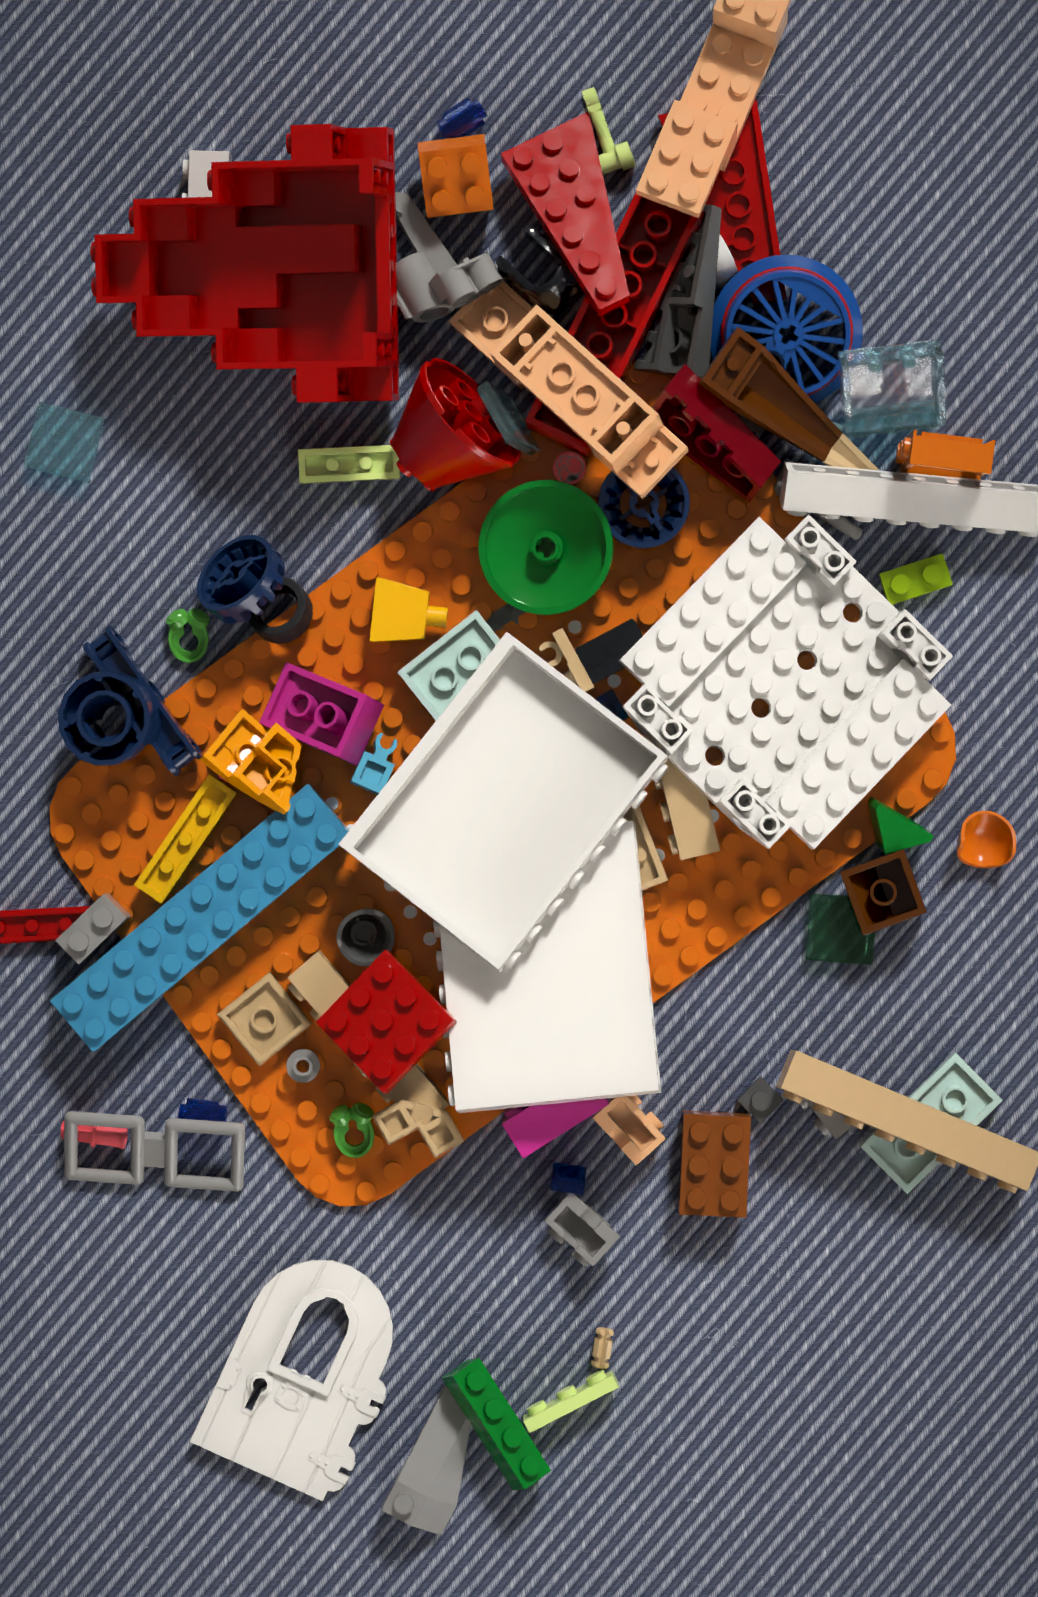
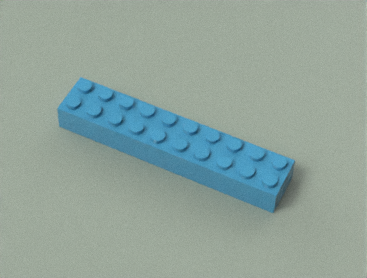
[50,784,349,1052]

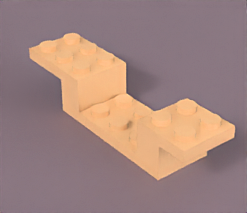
[636,0,791,218]
[448,281,689,499]

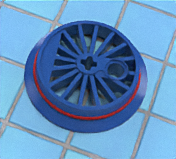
[710,255,863,403]

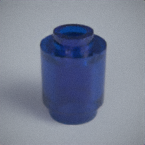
[436,97,487,139]
[178,1098,228,1135]

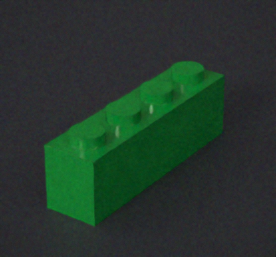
[441,1358,551,1490]

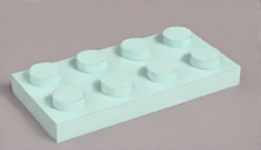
[859,1052,1003,1194]

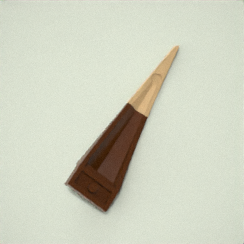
[698,327,879,470]

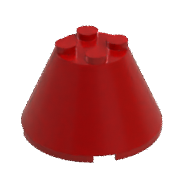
[389,358,521,492]

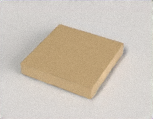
[217,972,312,1066]

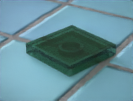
[805,893,875,965]

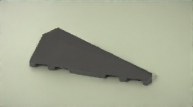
[634,205,722,379]

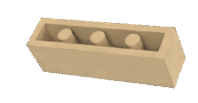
[644,737,720,860]

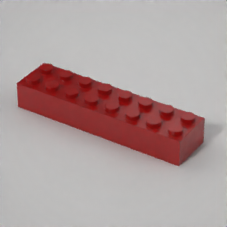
[525,193,704,457]

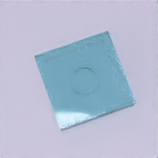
[477,381,540,456]
[23,402,106,484]

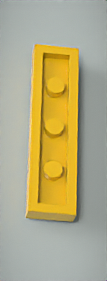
[134,774,237,904]

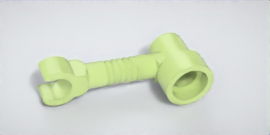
[581,87,636,175]

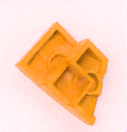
[199,709,302,814]

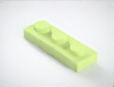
[298,445,400,484]
[523,1370,619,1433]

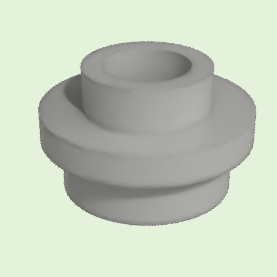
[286,1049,320,1083]

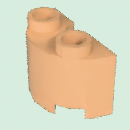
[592,1095,666,1165]

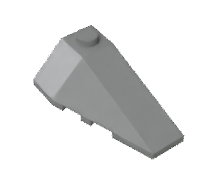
[381,1385,471,1535]

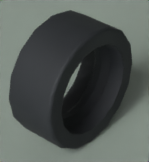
[249,577,313,644]

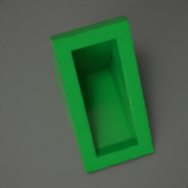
[867,796,934,854]

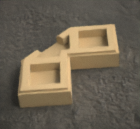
[372,1099,464,1158]

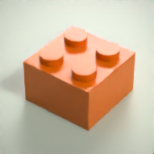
[418,134,494,218]

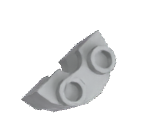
[545,1191,620,1267]

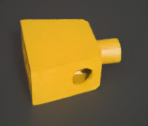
[369,577,448,643]

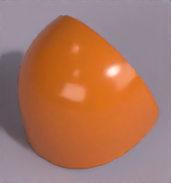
[956,811,1016,868]

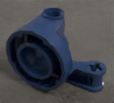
[58,625,203,777]

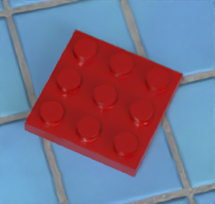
[316,950,457,1094]

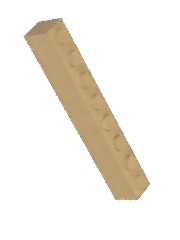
[775,1050,1038,1194]

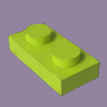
[878,553,953,605]

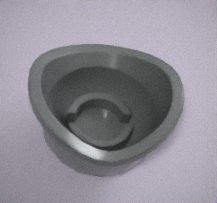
[336,908,395,966]

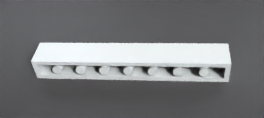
[779,462,1038,537]

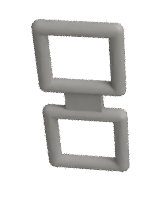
[64,1111,245,1192]

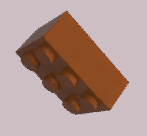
[678,1110,751,1218]

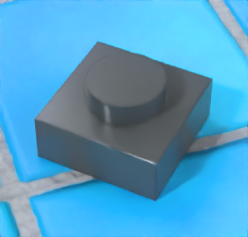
[737,1076,784,1124]

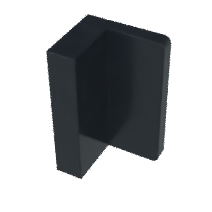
[575,619,643,684]

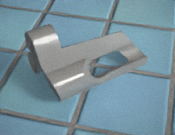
[395,192,503,323]

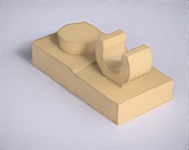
[539,628,594,692]

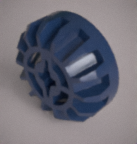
[598,467,690,549]
[197,535,285,623]

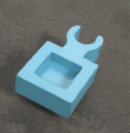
[350,733,397,795]

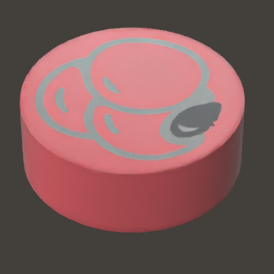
[553,451,586,485]

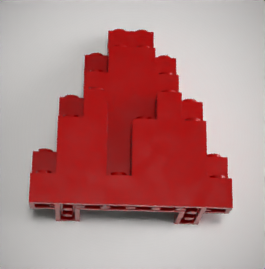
[90,124,399,403]

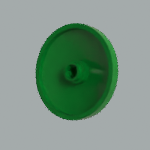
[478,480,614,615]

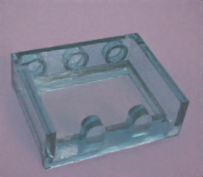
[838,340,946,438]

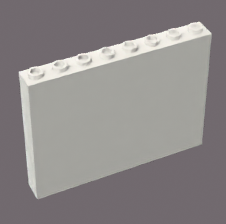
[339,632,668,972]
[433,821,661,1113]

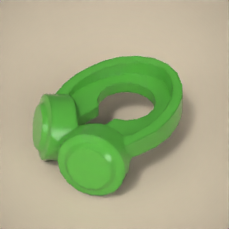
[166,608,210,663]
[330,1103,374,1158]

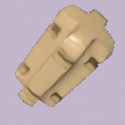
[591,1327,614,1369]

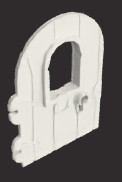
[190,1260,393,1501]

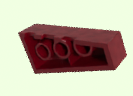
[652,364,781,503]

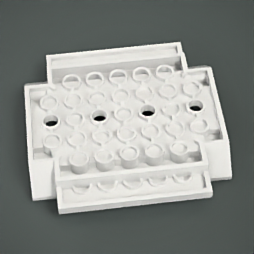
[619,514,953,850]

